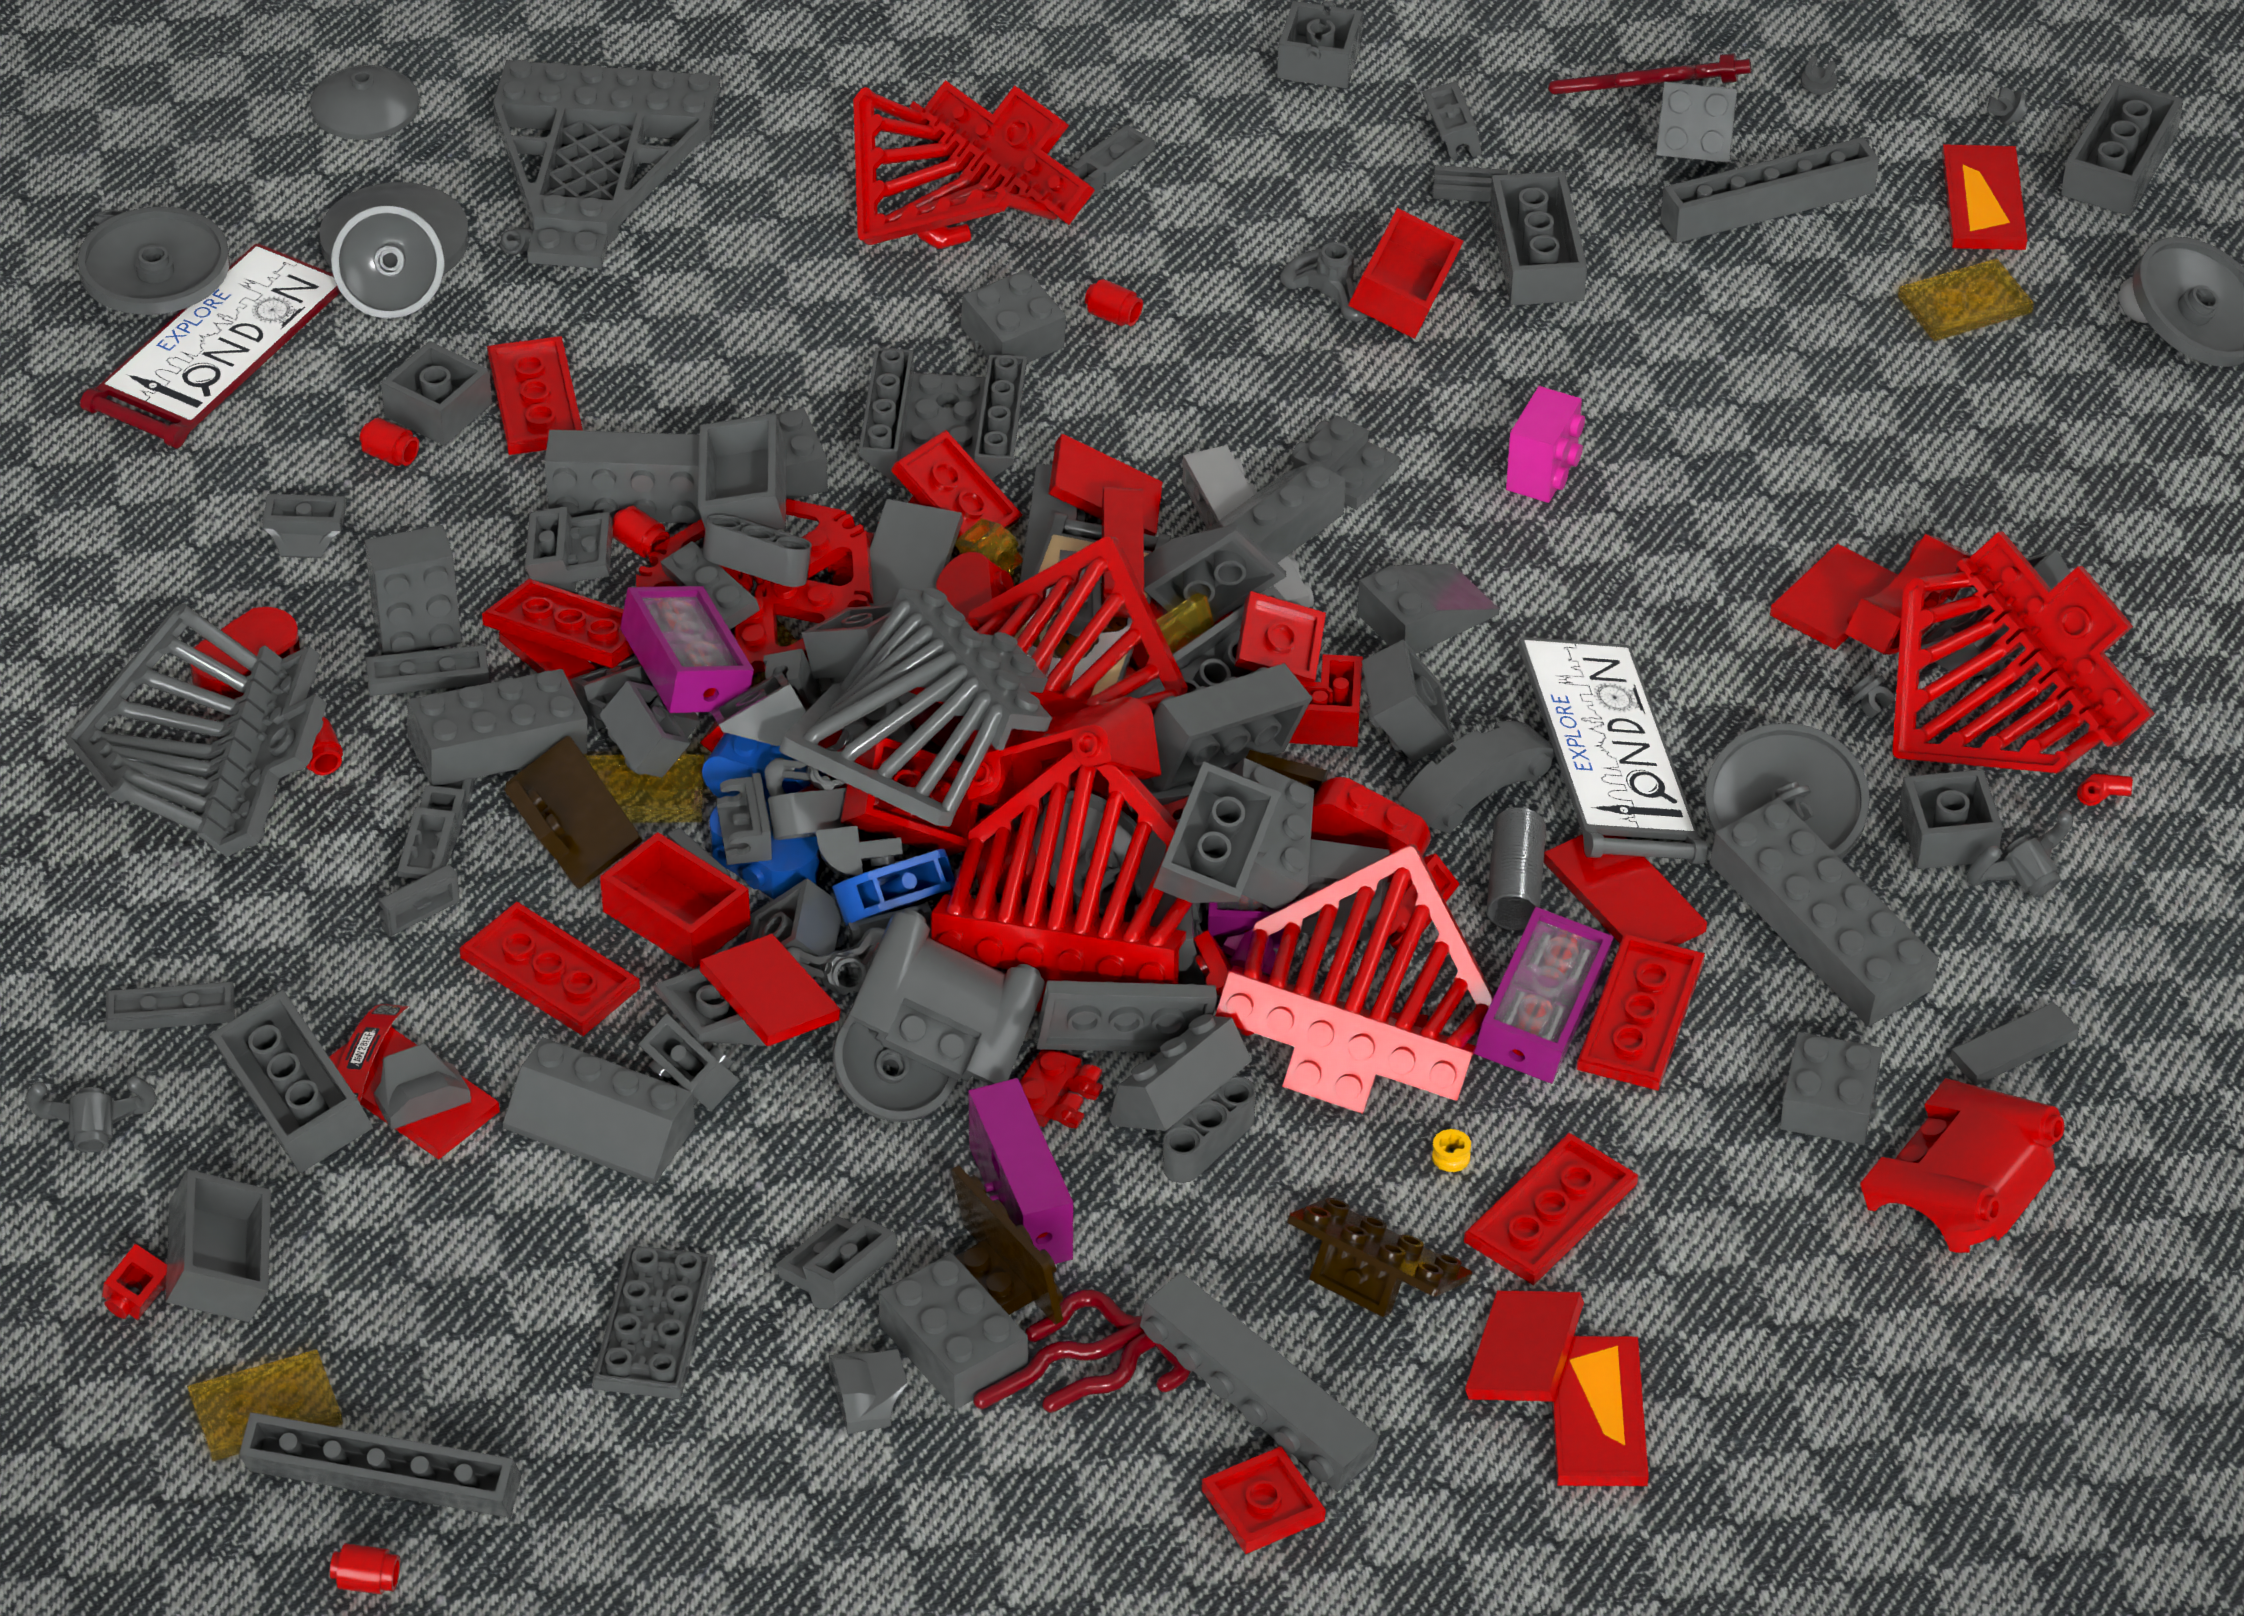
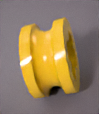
[1432,1129,1471,1172]

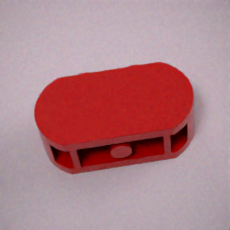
[936,552,1015,621]
[190,607,300,699]
[1311,777,1431,883]

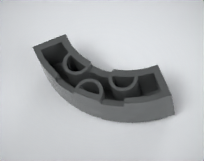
[1397,721,1555,834]

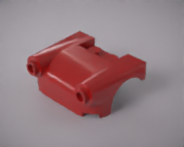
[1860,1078,2065,1253]

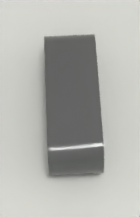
[702,514,812,587]
[768,788,865,840]
[1163,1076,1256,1183]

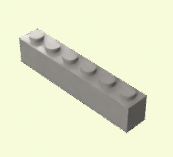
[1183,445,1314,608]

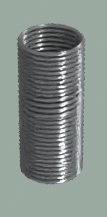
[1486,807,1546,930]

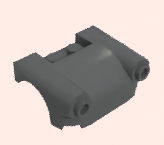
[842,910,1046,1085]

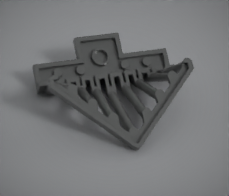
[779,588,1052,826]
[66,604,327,857]

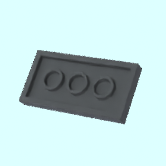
[1035,980,1217,1052]

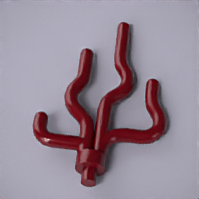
[1548,53,1752,95]
[973,1289,1191,1413]

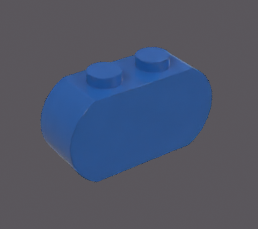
[702,733,826,802]
[709,801,820,899]
[832,849,956,926]

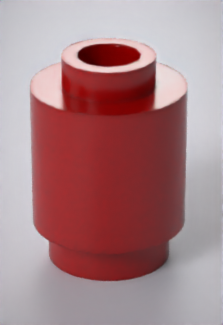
[1085,279,1143,327]
[360,417,419,466]
[612,506,670,558]
[306,717,343,775]
[330,1543,400,1595]

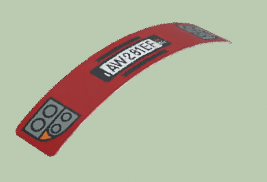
[337,1004,409,1102]

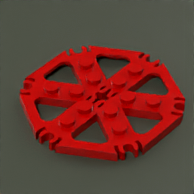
[636,499,874,685]

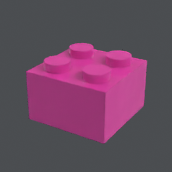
[1506,386,1585,503]

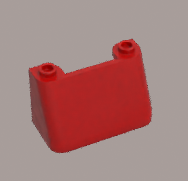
[967,697,1161,812]

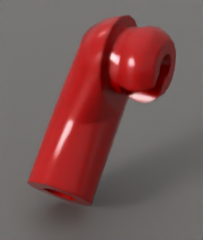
[917,224,971,249]
[2077,773,2133,806]

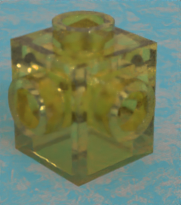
[955,518,1023,576]

